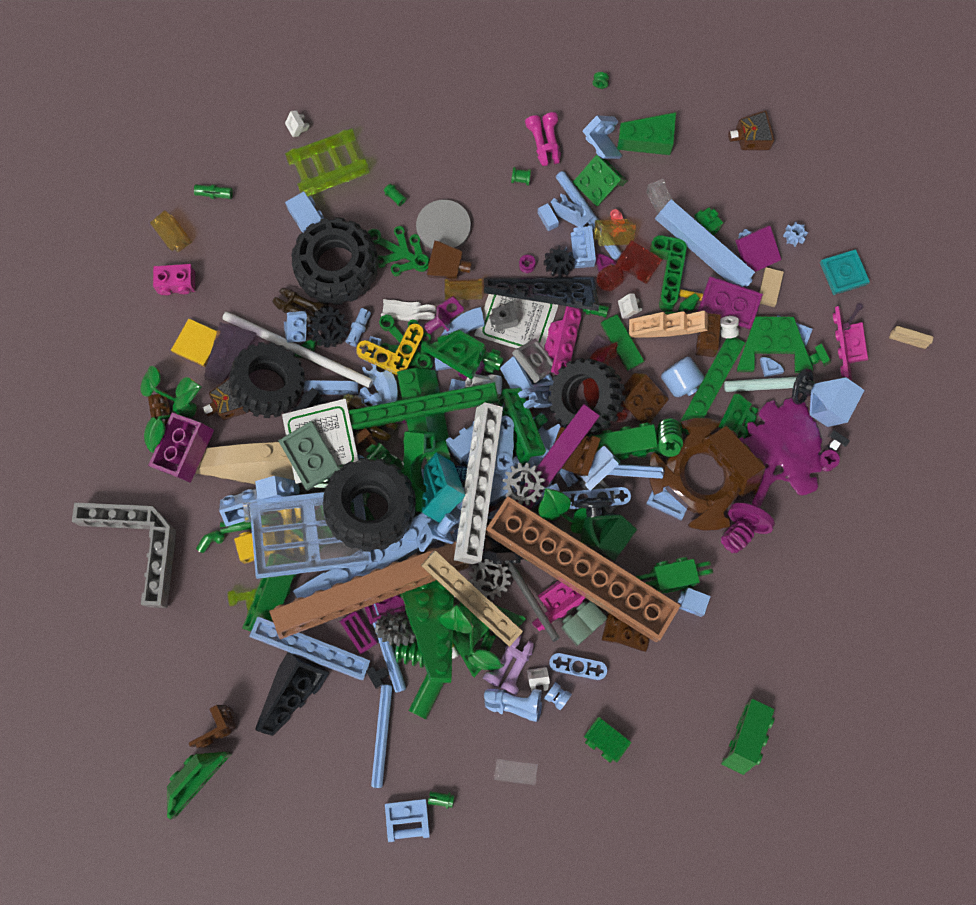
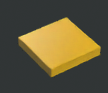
[171,318,223,367]

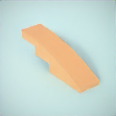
[629,311,708,338]

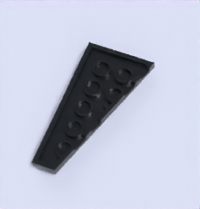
[484,277,599,311]

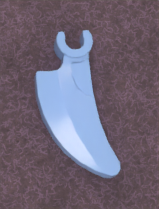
[362,363,398,404]

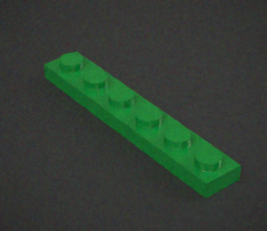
[679,337,745,436]

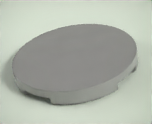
[416,200,471,249]

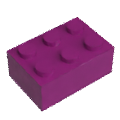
[148,413,214,483]

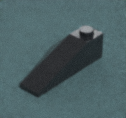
[255,652,329,736]

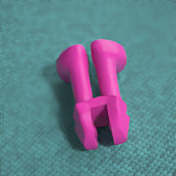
[525,112,561,166]

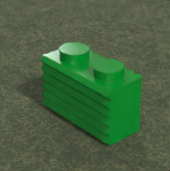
[583,717,632,763]

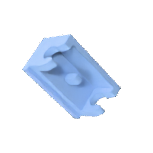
[551,194,593,228]
[571,225,596,268]

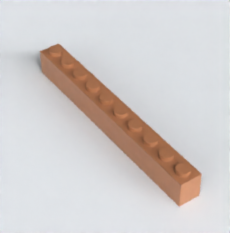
[270,541,469,639]

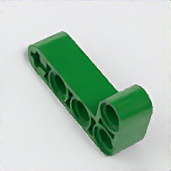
[649,236,687,312]

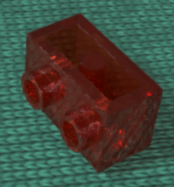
[616,240,663,284]

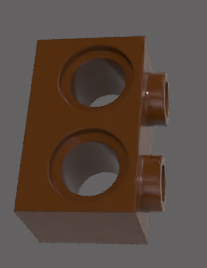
[695,313,721,357]

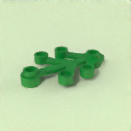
[368,226,430,276]
[379,315,433,370]

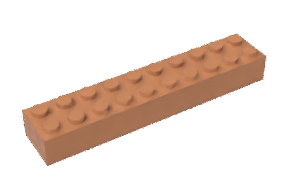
[485,496,681,642]

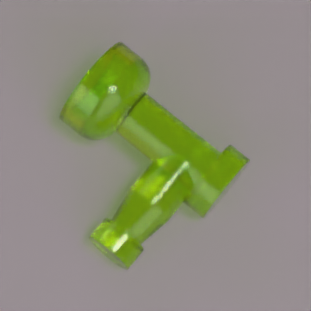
[228,589,257,614]

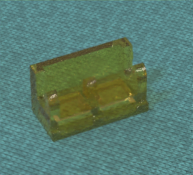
[150,210,193,252]
[594,219,636,246]
[444,278,482,300]

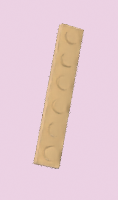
[421,550,523,647]

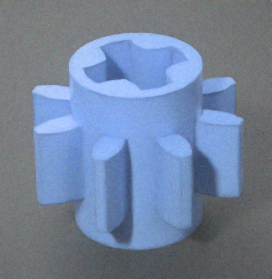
[783,222,808,247]

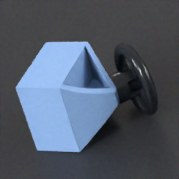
[792,368,865,427]

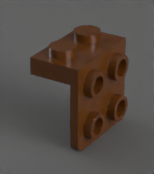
[188,704,236,749]

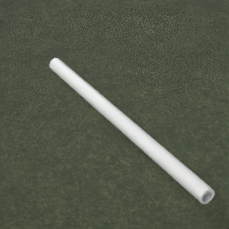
[223,311,373,388]

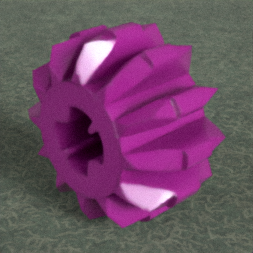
[721,520,754,553]

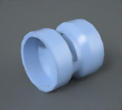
[544,682,572,710]

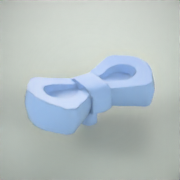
[359,387,382,406]

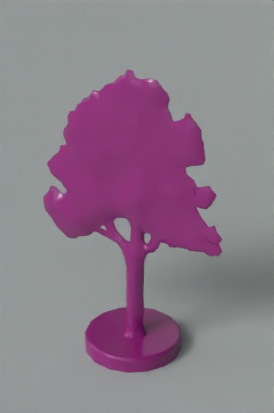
[728,398,823,534]

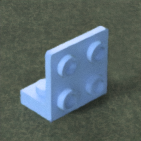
[583,115,622,159]

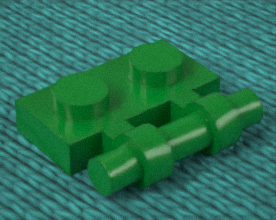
[719,394,758,439]

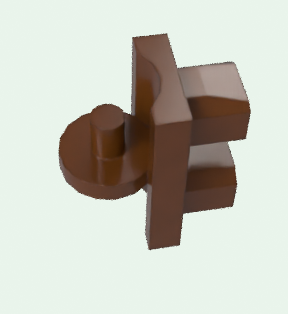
[148,391,171,427]

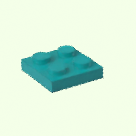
[820,249,870,295]

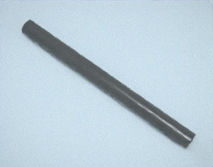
[505,561,560,642]

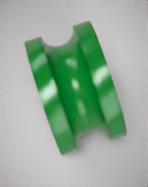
[592,72,609,89]
[480,631,497,651]

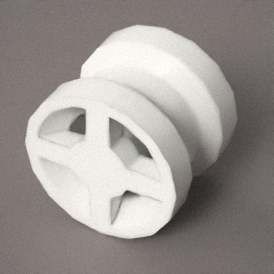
[720,316,739,338]

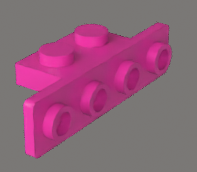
[544,306,582,375]
[833,306,869,381]
[532,581,585,631]

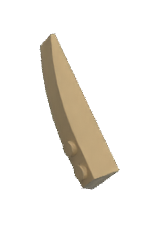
[195,442,299,485]

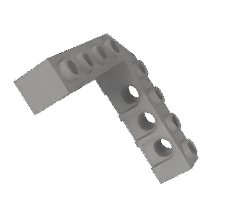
[72,503,176,608]

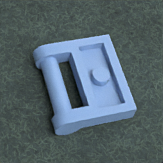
[385,799,430,842]

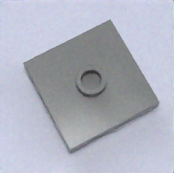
[512,338,553,383]

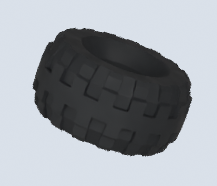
[291,217,379,305]
[323,457,416,552]

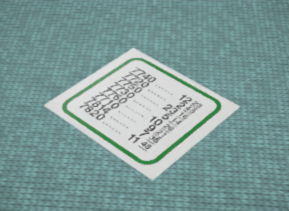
[474,294,558,349]
[282,399,359,484]

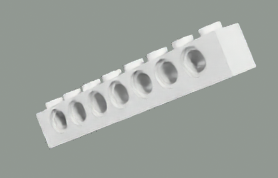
[454,403,503,564]

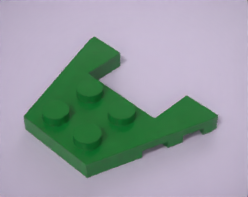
[737,317,813,373]
[453,603,526,678]

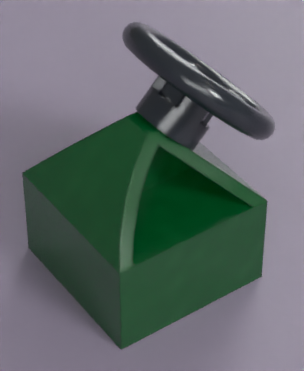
[574,497,637,561]

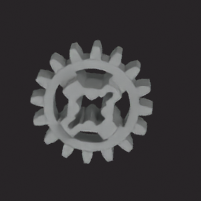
[502,463,546,505]
[468,559,511,601]

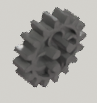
[375,612,416,646]

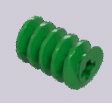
[657,418,683,457]
[395,640,424,668]

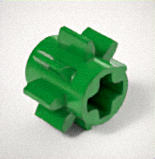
[482,349,504,374]
[366,443,390,463]

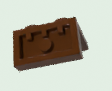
[621,373,668,424]
[553,427,601,477]
[602,612,650,652]

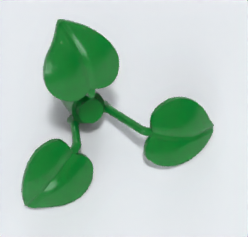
[140,366,202,453]
[525,488,587,561]
[439,605,505,671]

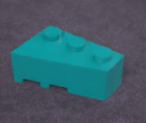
[422,452,466,523]

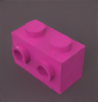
[153,264,195,296]

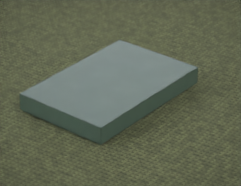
[278,421,340,491]

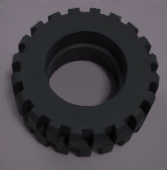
[229,342,305,418]
[548,358,626,433]

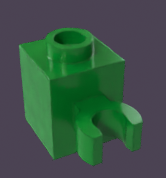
[694,207,723,236]

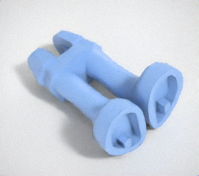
[484,689,542,722]

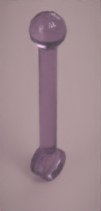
[843,303,863,330]

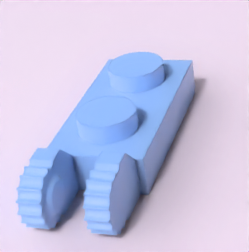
[518,387,552,409]

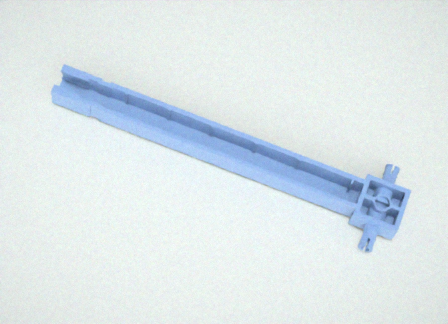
[293,417,578,598]

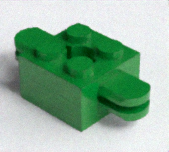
[636,557,714,594]

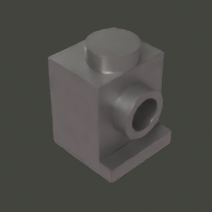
[489,302,518,331]

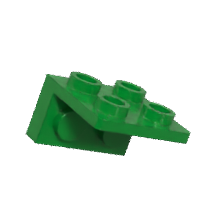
[573,154,627,206]

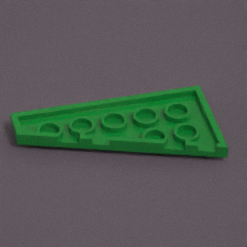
[400,580,454,683]

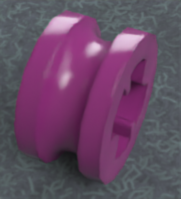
[519,255,535,273]

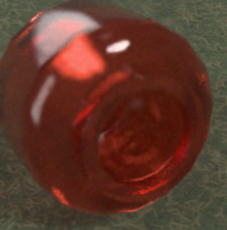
[597,264,624,291]

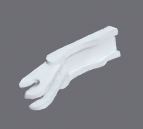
[381,299,436,321]

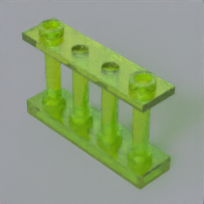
[285,128,369,196]

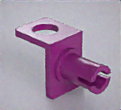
[424,296,464,334]

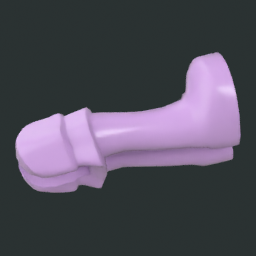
[483,635,534,696]

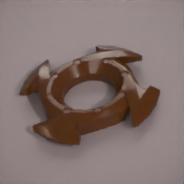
[649,418,760,531]

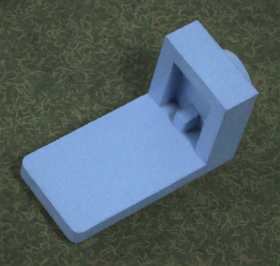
[284,311,307,343]

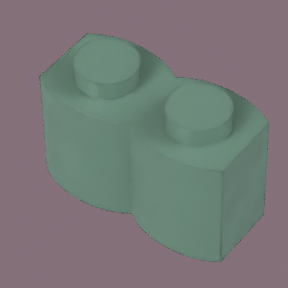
[561,601,608,646]

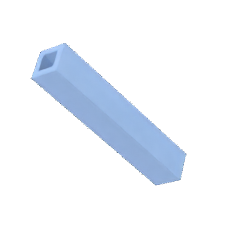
[655,200,755,288]

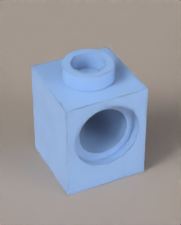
[677,588,711,617]

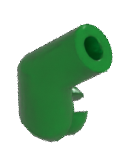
[196,530,225,553]

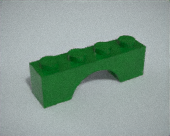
[403,430,435,512]

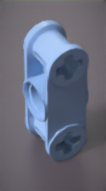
[494,416,514,475]

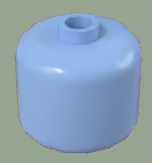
[661,357,704,397]

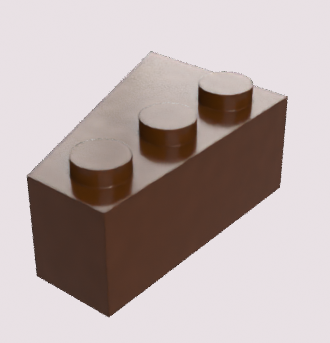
[706,426,766,497]

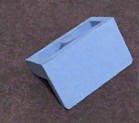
[579,446,620,490]

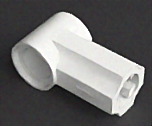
[465,374,502,398]

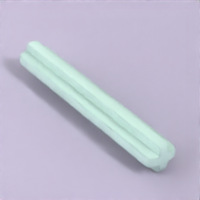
[724,377,796,392]

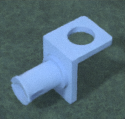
[416,513,457,552]

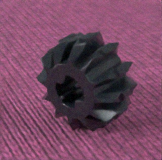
[543,245,575,278]

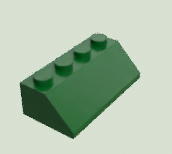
[397,368,449,442]

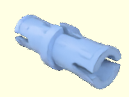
[345,308,371,347]

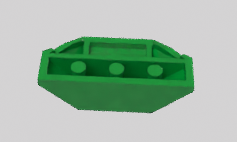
[167,752,232,820]

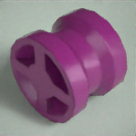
[820,450,840,472]

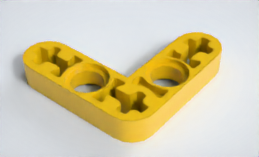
[356,324,424,375]

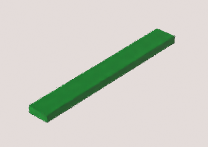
[348,382,499,431]

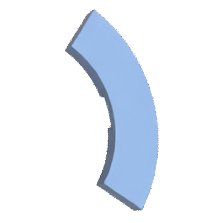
[435,307,484,371]

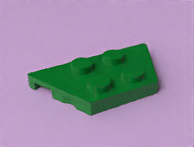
[421,330,486,379]

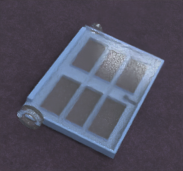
[243,492,372,579]

